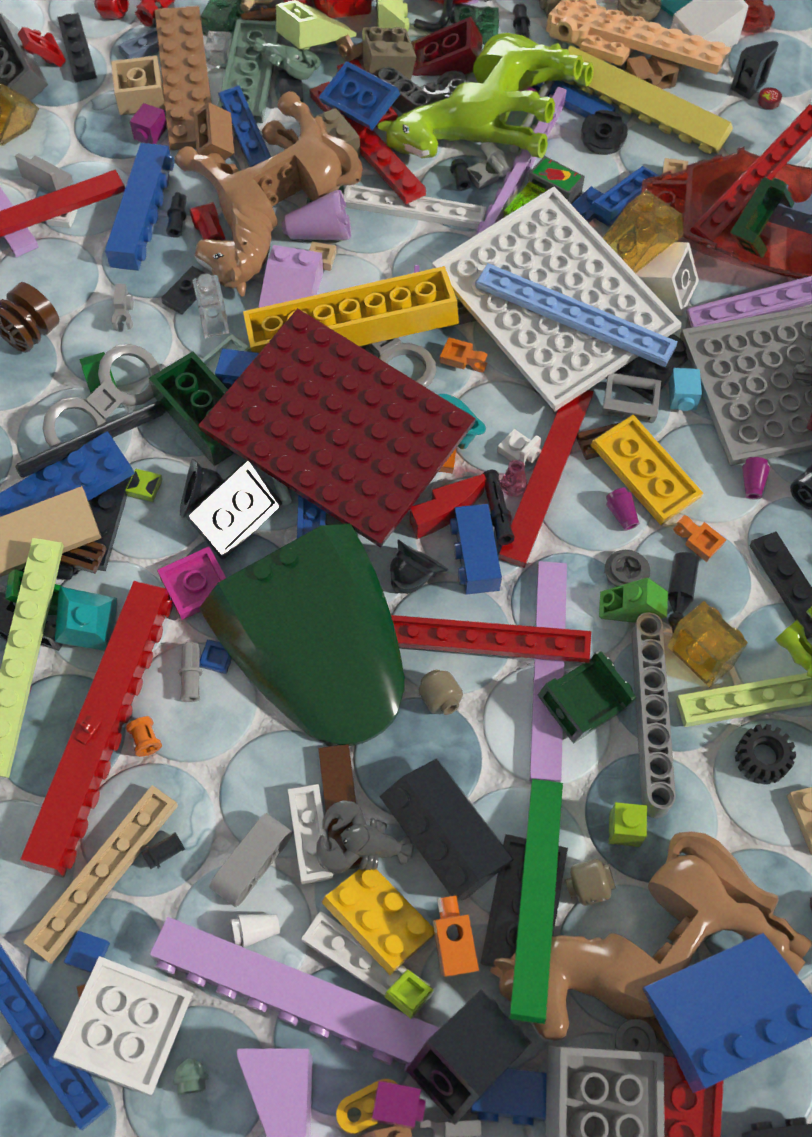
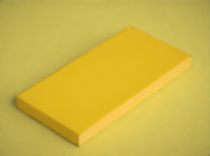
[591,415,704,526]

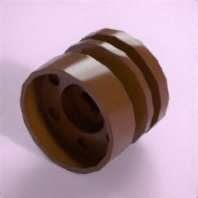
[0,282,60,353]

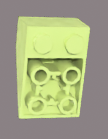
[276,0,356,50]

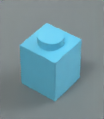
[668,368,702,411]

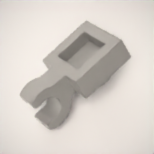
[111,284,133,330]
[420,1120,481,1137]

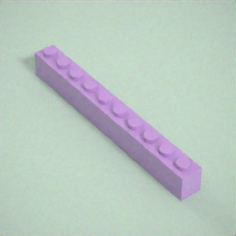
[150,917,440,1072]

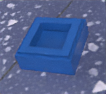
[199,639,232,674]
[64,930,110,973]

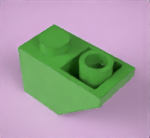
[599,577,668,623]

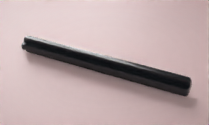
[15,401,166,478]

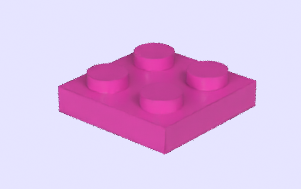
[157,546,226,620]

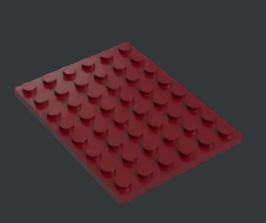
[199,308,476,548]

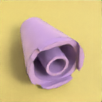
[282,190,351,240]

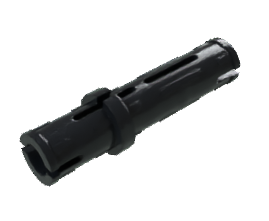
[483,470,515,545]

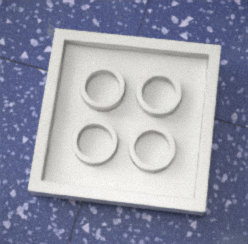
[53,956,193,1097]

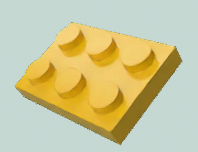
[322,869,434,975]

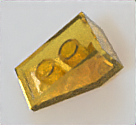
[603,190,683,273]

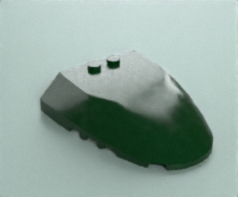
[199,524,405,746]

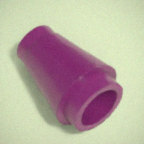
[742,457,770,500]
[606,487,640,531]

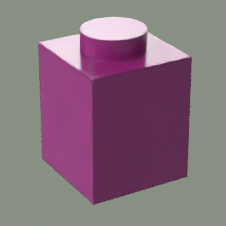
[129,103,167,144]
[372,1081,426,1130]

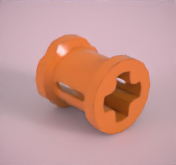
[126,716,162,757]

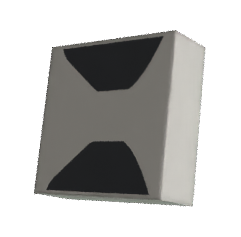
[467,160,499,189]

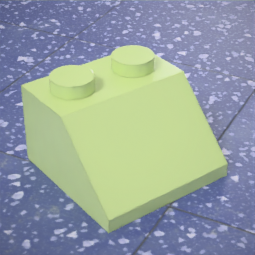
[376,0,409,32]

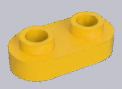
[336,1079,397,1134]

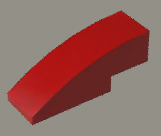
[409,474,486,539]

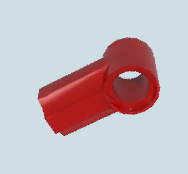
[189,202,226,241]

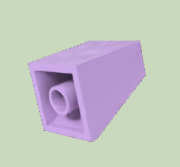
[237,1049,313,1137]

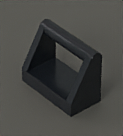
[730,40,779,99]

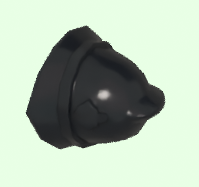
[180,459,224,518]
[390,539,448,593]

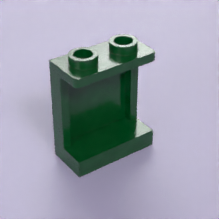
[730,177,795,258]
[537,650,636,744]

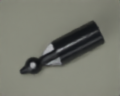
[668,552,699,634]

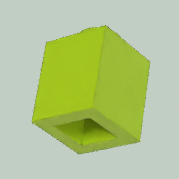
[609,802,647,847]

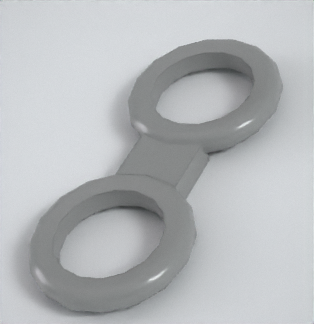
[367,338,436,388]
[42,344,160,448]

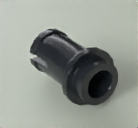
[450,158,471,191]
[142,832,185,869]

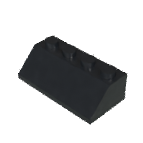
[379,758,514,900]

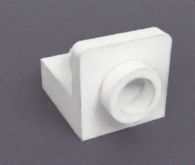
[497,429,541,469]

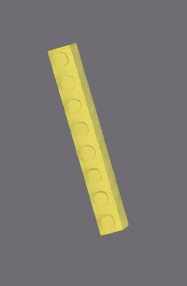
[562,45,733,154]

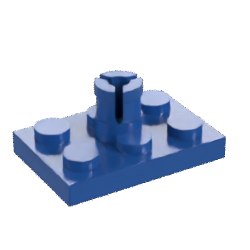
[318,61,400,130]

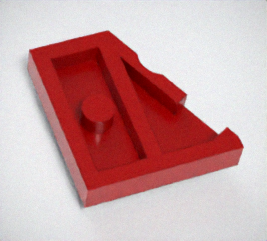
[17,27,66,67]

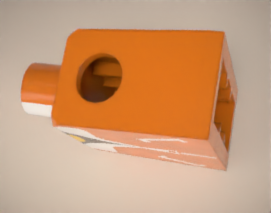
[433,895,479,977]

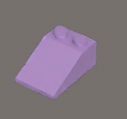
[258,245,323,308]

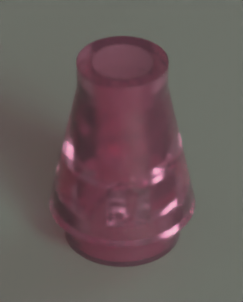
[500,459,527,496]

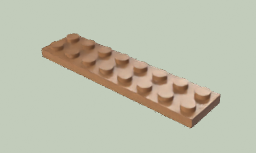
[155,6,211,150]

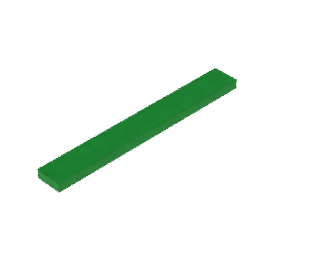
[509,779,563,1024]

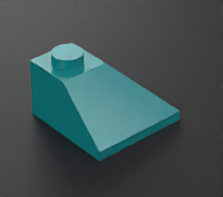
[55,587,117,651]

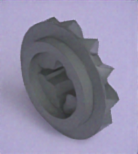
[604,550,650,587]

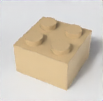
[111,56,166,115]

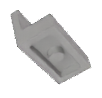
[15,153,73,192]

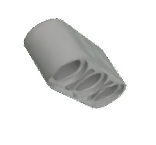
[209,813,293,907]

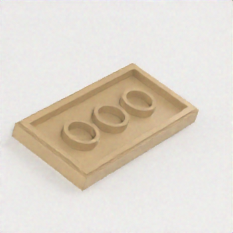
[0,486,101,577]

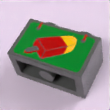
[527,156,585,204]

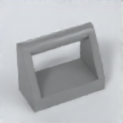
[601,373,661,423]

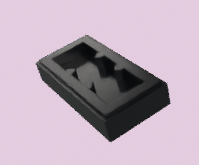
[161,266,213,314]

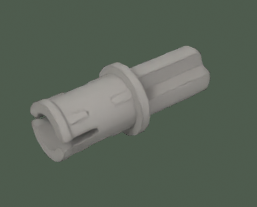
[178,642,202,702]

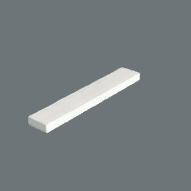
[343,185,486,230]

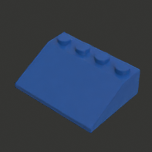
[642,933,812,1092]

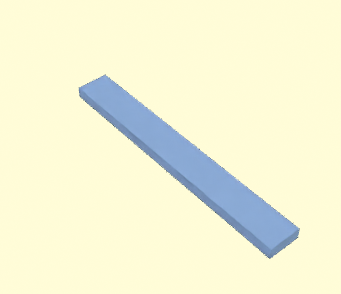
[476,263,677,367]

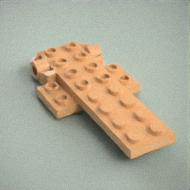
[546,0,731,75]

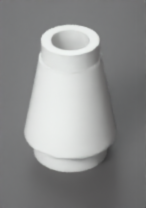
[230,914,280,948]

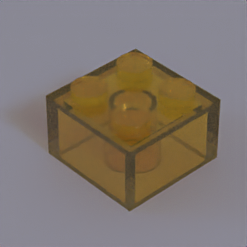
[667,601,748,688]

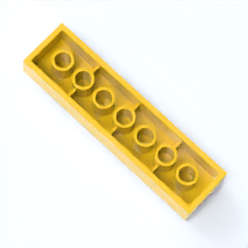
[243,266,459,353]

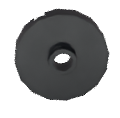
[581,110,628,155]

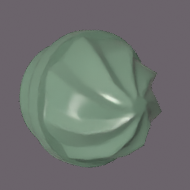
[173,1059,208,1095]

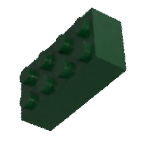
[149,351,234,466]

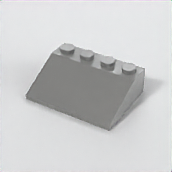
[546,1046,664,1137]

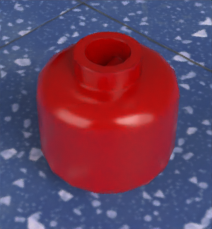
[94,0,129,19]

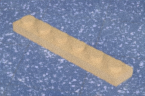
[24,785,178,964]

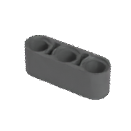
[378,67,430,114]

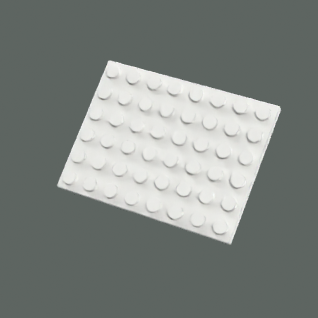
[432,187,682,411]

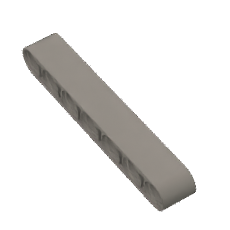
[631,612,676,818]

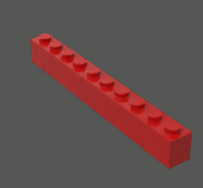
[20,581,173,877]

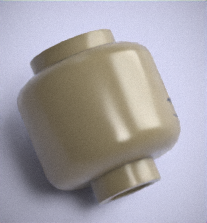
[419,669,463,715]
[565,859,616,906]

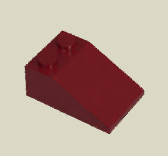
[411,17,482,76]

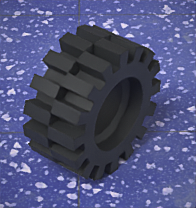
[735,724,796,785]

